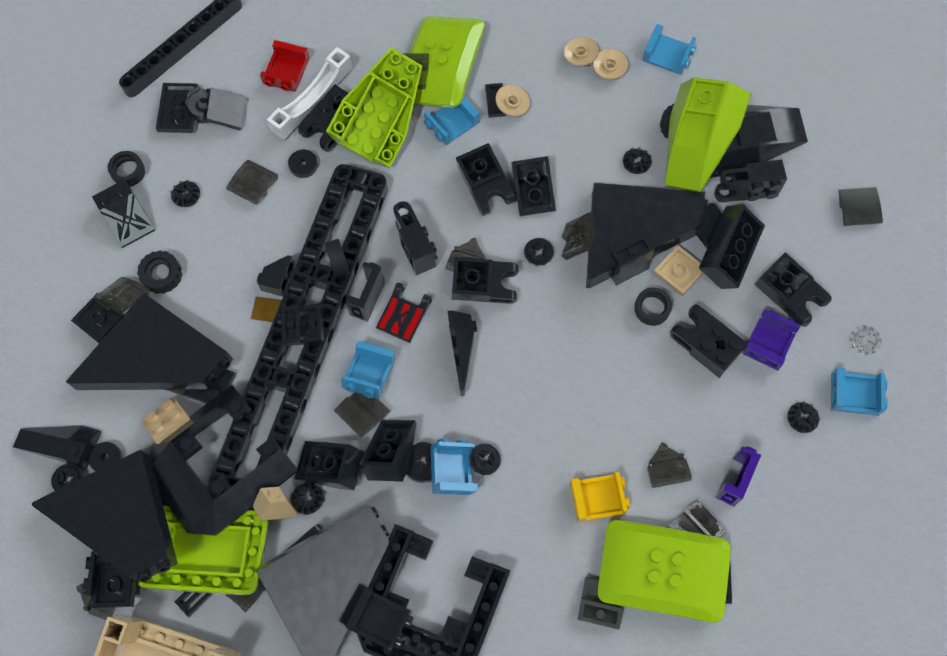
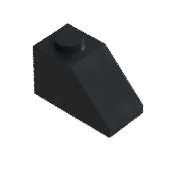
[257,255,295,296]

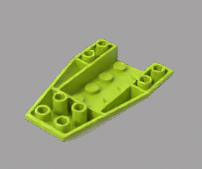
[326,47,422,168]
[665,77,751,192]

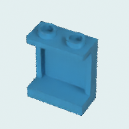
[341,340,395,399]
[831,368,888,416]
[430,439,478,495]

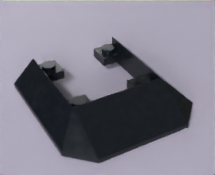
[149,385,299,536]
[357,524,511,656]

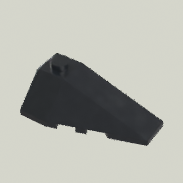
[447,310,477,396]
[13,426,102,469]

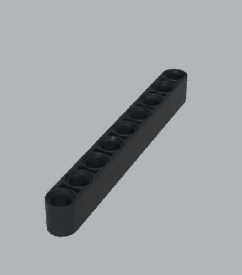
[119,0,243,97]

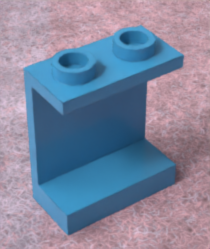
[642,24,697,75]
[424,96,480,145]

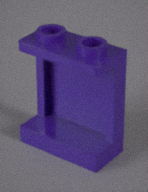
[742,309,800,371]
[715,446,761,507]

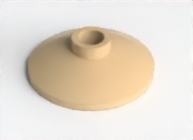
[564,37,599,66]
[593,49,628,80]
[495,85,530,117]

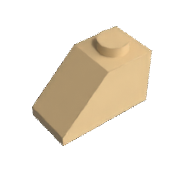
[253,487,297,521]

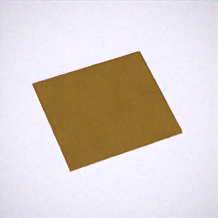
[251,297,281,322]

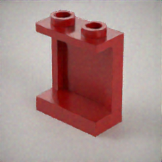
[260,40,310,92]

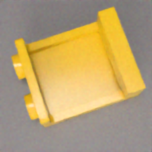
[570,472,630,523]

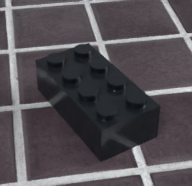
[699,204,765,289]

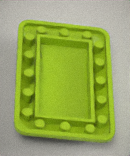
[407,16,485,108]
[138,506,269,595]
[597,520,731,623]

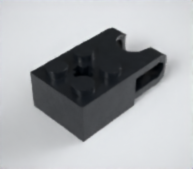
[298,84,348,152]
[456,143,515,216]
[714,159,787,203]
[393,201,438,276]
[754,252,832,327]
[451,257,519,304]
[670,304,748,378]

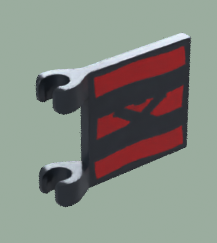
[376,283,432,343]

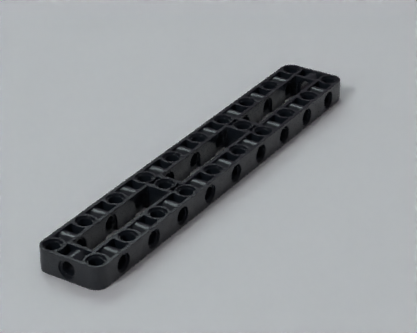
[208,164,388,486]

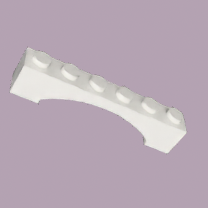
[267,47,353,140]

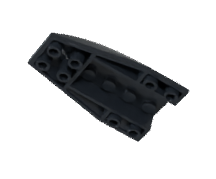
[709,105,808,179]

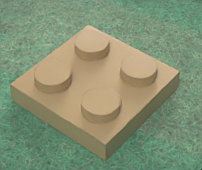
[653,245,703,296]
[141,396,191,444]

